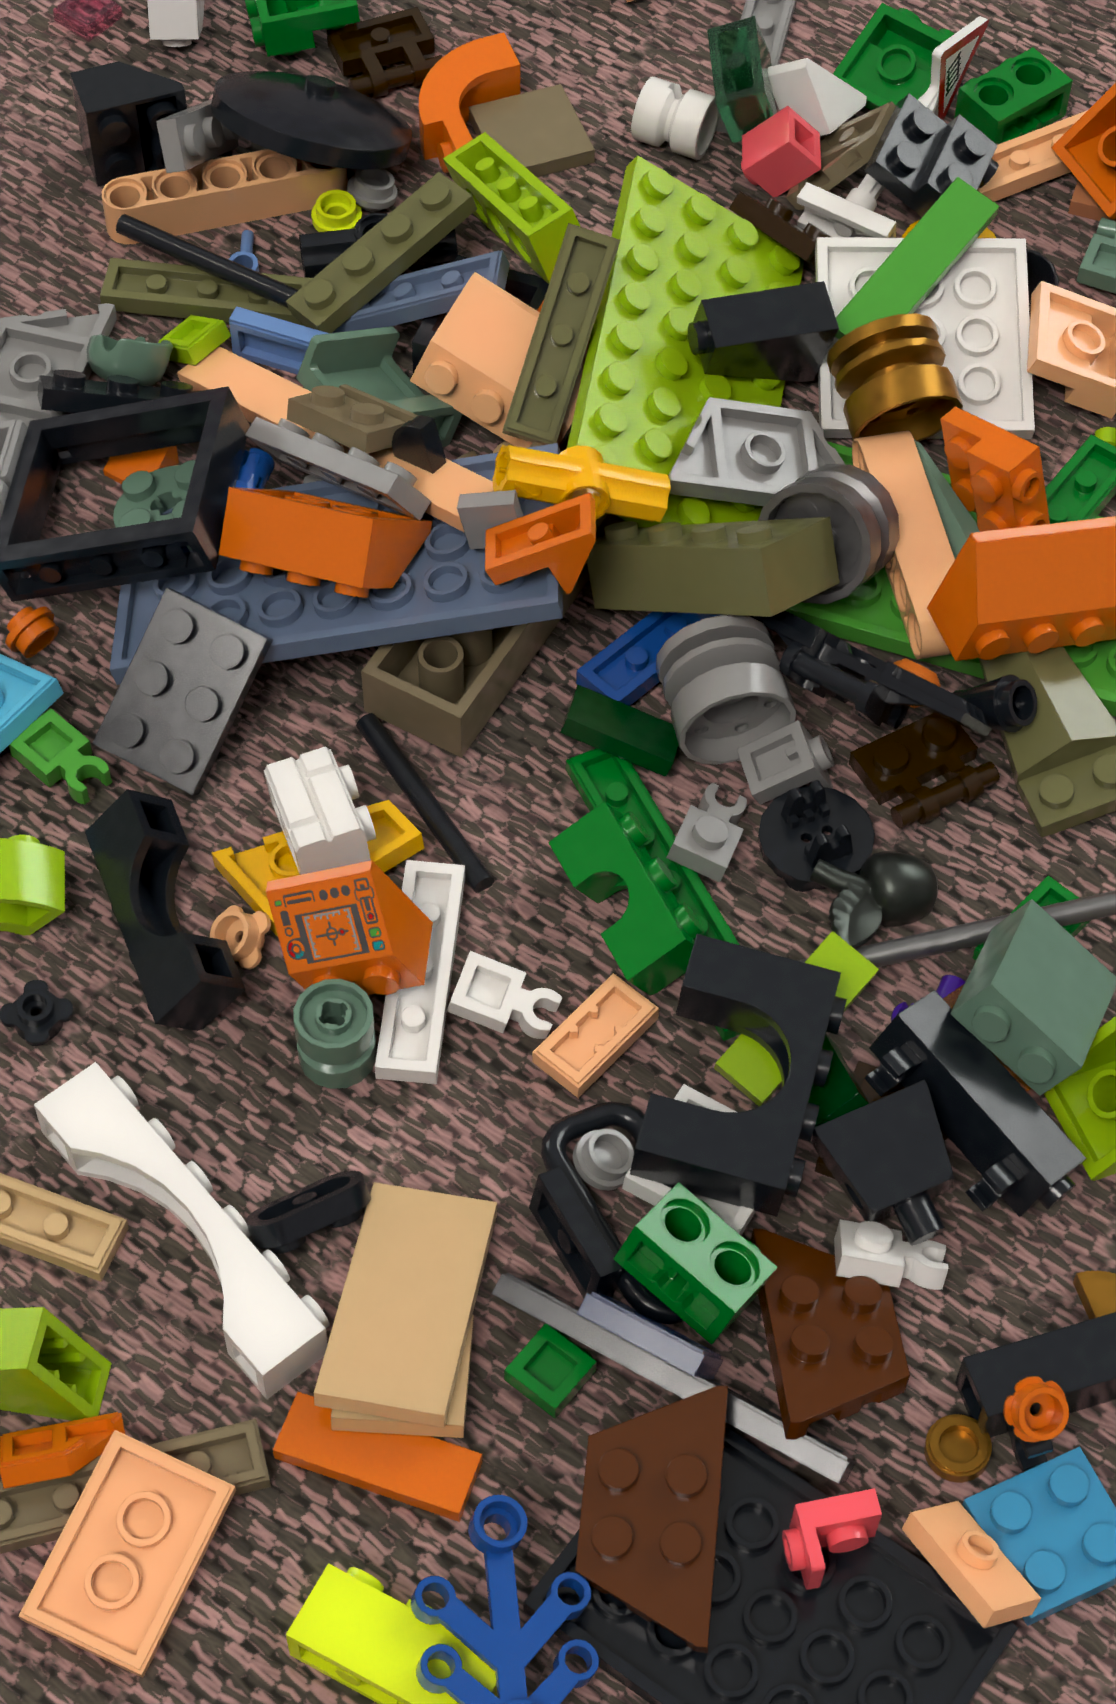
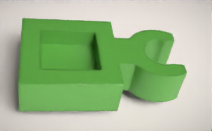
[9,708,112,805]

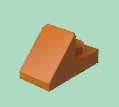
[485,492,596,595]

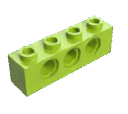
[443,132,581,284]

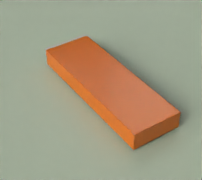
[273,1391,483,1522]

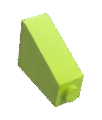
[0,1307,112,1421]

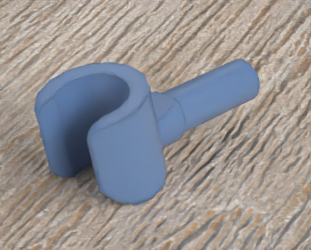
[229,230,260,273]

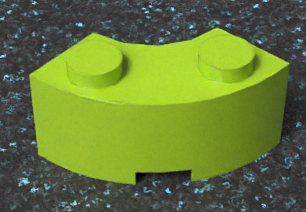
[0,835,65,936]

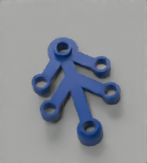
[411,1495,599,1704]

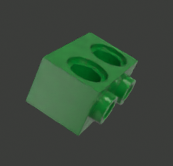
[954,47,1073,145]
[614,1182,777,1345]

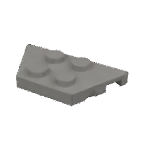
[0,303,117,428]
[668,397,846,506]

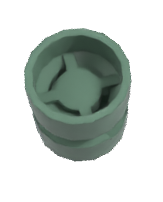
[293,979,377,1089]

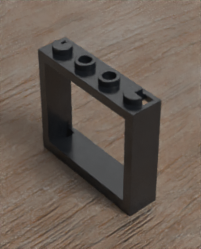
[0,386,250,602]

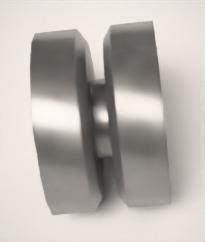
[758,464,899,604]

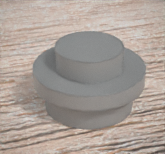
[347,169,398,212]
[573,1128,634,1191]

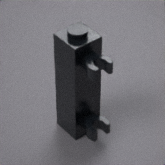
[864,990,1087,1217]
[955,1312,1116,1472]

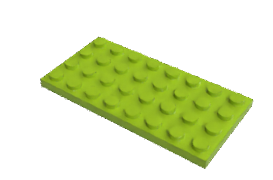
[567,155,804,527]

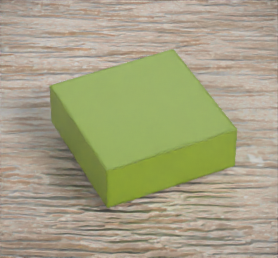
[158,315,231,366]

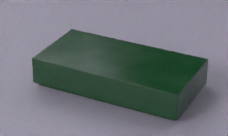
[560,685,679,776]

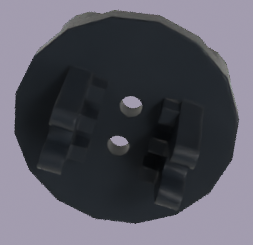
[758,780,875,892]

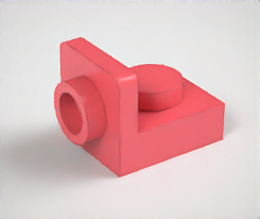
[782,1488,882,1590]

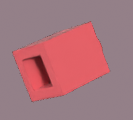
[741,106,821,197]

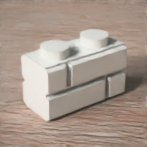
[264,746,376,875]

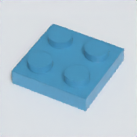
[962,1446,1116,1626]

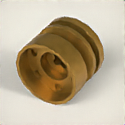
[827,313,963,442]

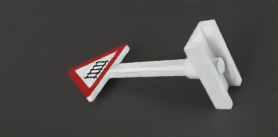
[797,16,989,238]

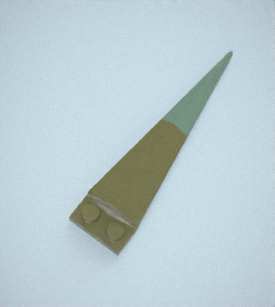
[914,439,1116,837]

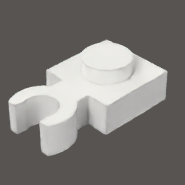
[447,951,562,1039]
[834,1219,949,1290]

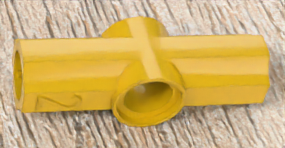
[492,445,671,522]

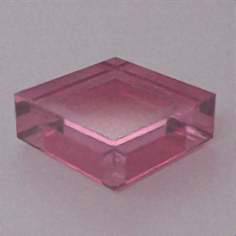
[53,0,123,42]

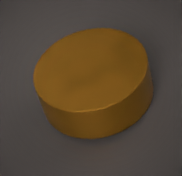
[924,1414,992,1483]

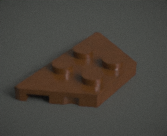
[750,1229,910,1439]
[575,1385,728,1653]

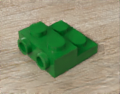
[245,0,360,57]
[833,3,955,111]

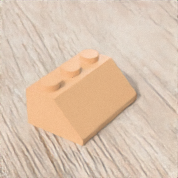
[410,272,589,449]

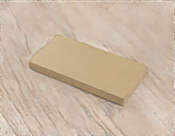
[314,1182,497,1428]

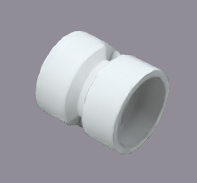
[631,77,720,160]

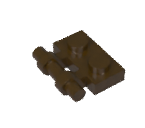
[326,7,442,99]
[849,713,1000,829]

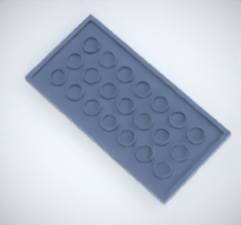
[110,443,563,685]

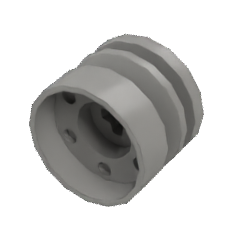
[656,615,796,765]

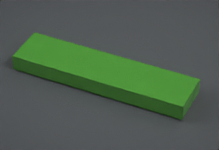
[835,177,1000,340]

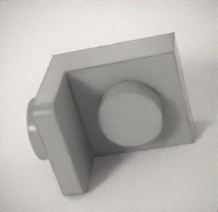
[737,720,835,805]

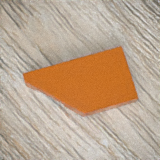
[0,1412,126,1489]

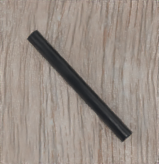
[116,214,298,309]
[356,713,494,893]

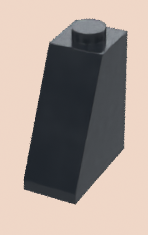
[688,281,839,382]

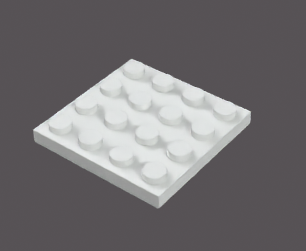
[815,237,1035,439]

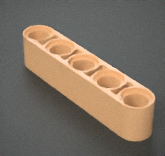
[102,149,348,244]
[852,431,955,660]

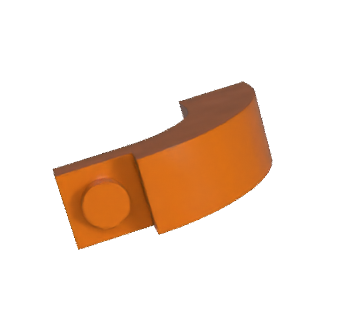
[419,32,520,173]

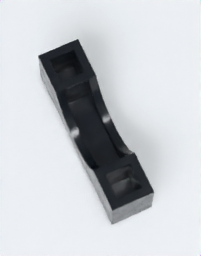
[85,789,246,1031]

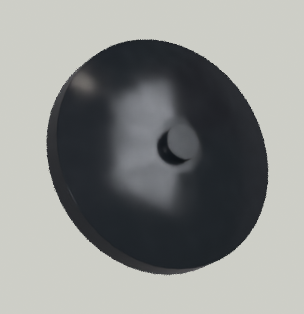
[211,71,412,170]

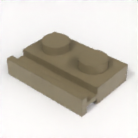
[287,384,418,454]

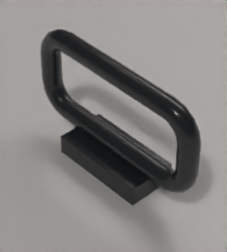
[529,1101,685,1325]

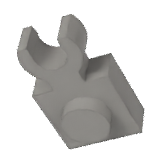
[666,783,747,883]

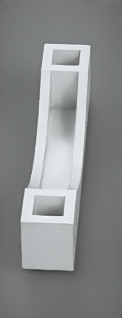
[34,1062,330,1400]

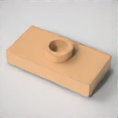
[532,973,659,1098]
[902,1501,1041,1628]

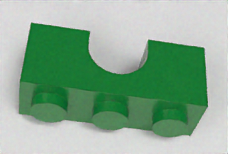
[548,801,705,996]

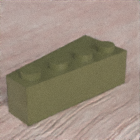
[587,517,840,617]

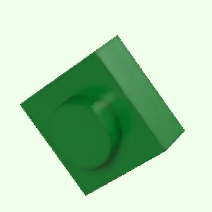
[504,1323,597,1419]

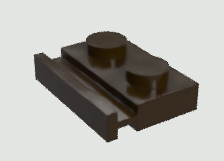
[729,191,831,265]

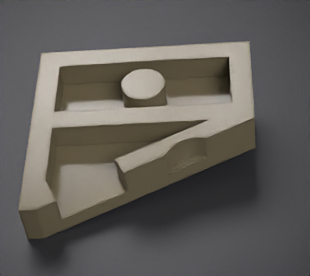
[786,101,896,210]

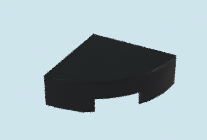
[392,415,446,474]

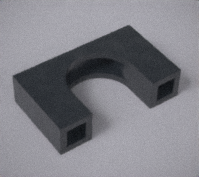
[630,934,847,1217]

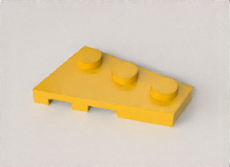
[211,800,424,937]

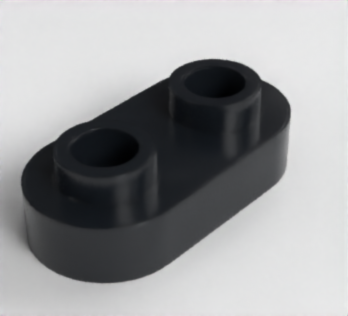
[246,1171,371,1254]

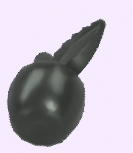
[809,851,938,948]

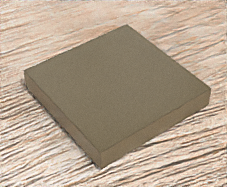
[469,84,595,177]

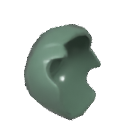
[87,334,173,387]

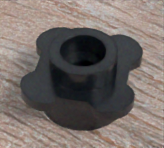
[0,980,74,1046]

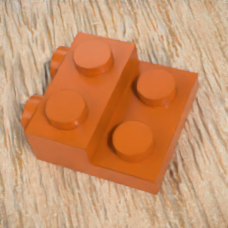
[940,406,1050,532]

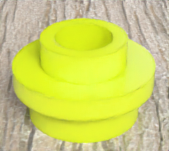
[311,190,362,232]

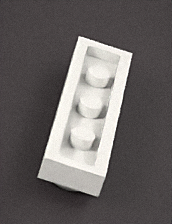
[375,860,465,1084]

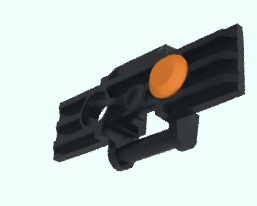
[750,610,992,736]

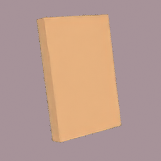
[19,1430,236,1678]

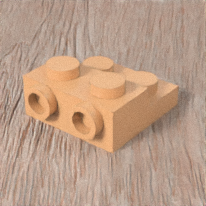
[1027,281,1116,419]

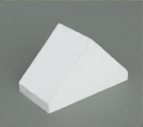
[767,58,867,136]

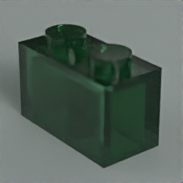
[707,16,778,143]

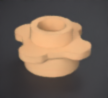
[210,905,271,970]

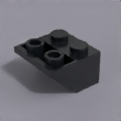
[70,61,187,187]

